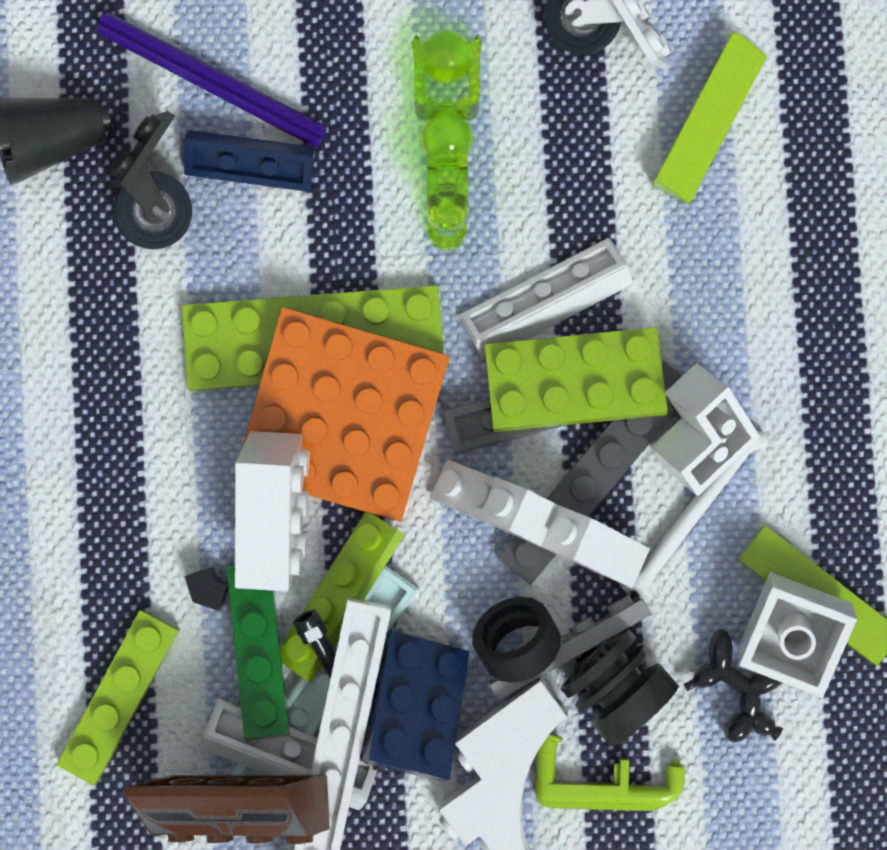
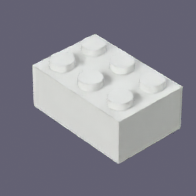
[235,431,310,592]

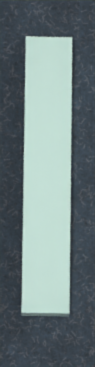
[230,566,419,775]

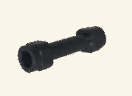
[293,609,336,680]

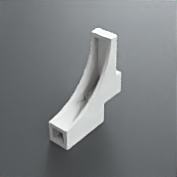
[430,459,650,588]
[439,676,568,850]

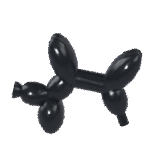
[683,629,783,743]

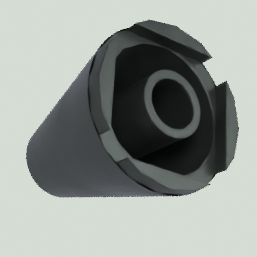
[0,98,112,185]

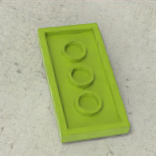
[485,327,668,432]

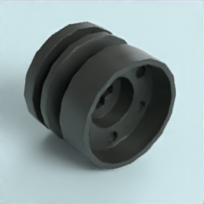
[560,628,679,747]

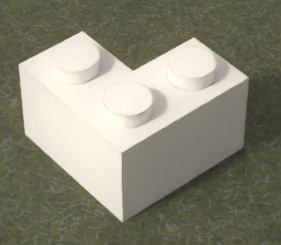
[650,363,760,496]

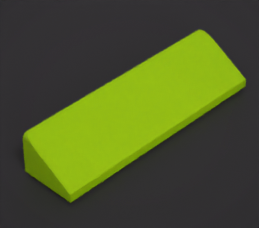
[652,31,767,205]

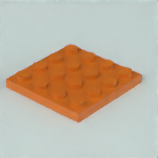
[242,307,450,522]

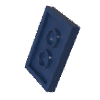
[362,630,470,782]

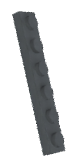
[497,360,682,585]

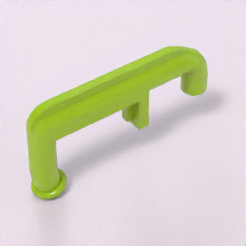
[535,732,686,811]

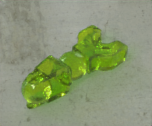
[411,29,482,251]

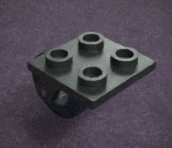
[109,111,192,249]

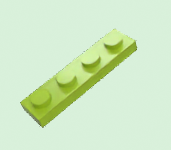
[281,512,405,682]
[56,610,180,786]

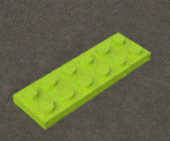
[182,285,444,392]

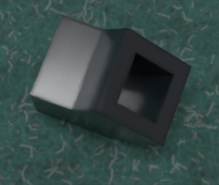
[184,567,229,611]

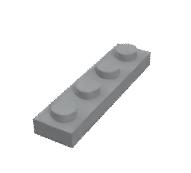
[489,595,652,700]

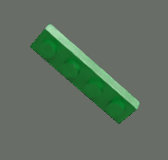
[226,565,290,741]

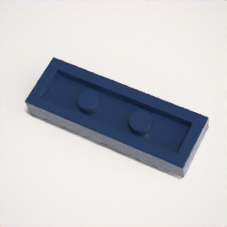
[184,130,315,192]

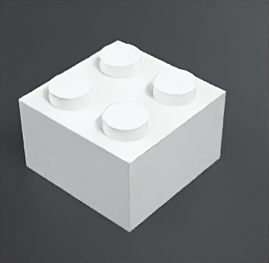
[737,572,857,698]

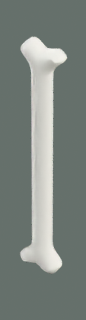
[621,431,768,600]

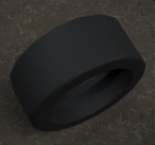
[472,597,561,683]

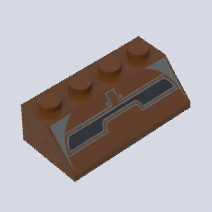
[124,775,330,844]

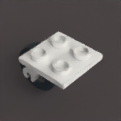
[544,0,672,71]

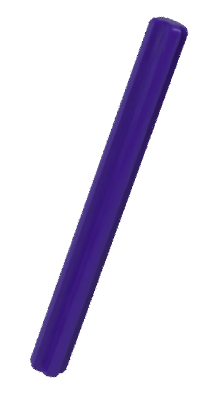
[96,12,327,147]

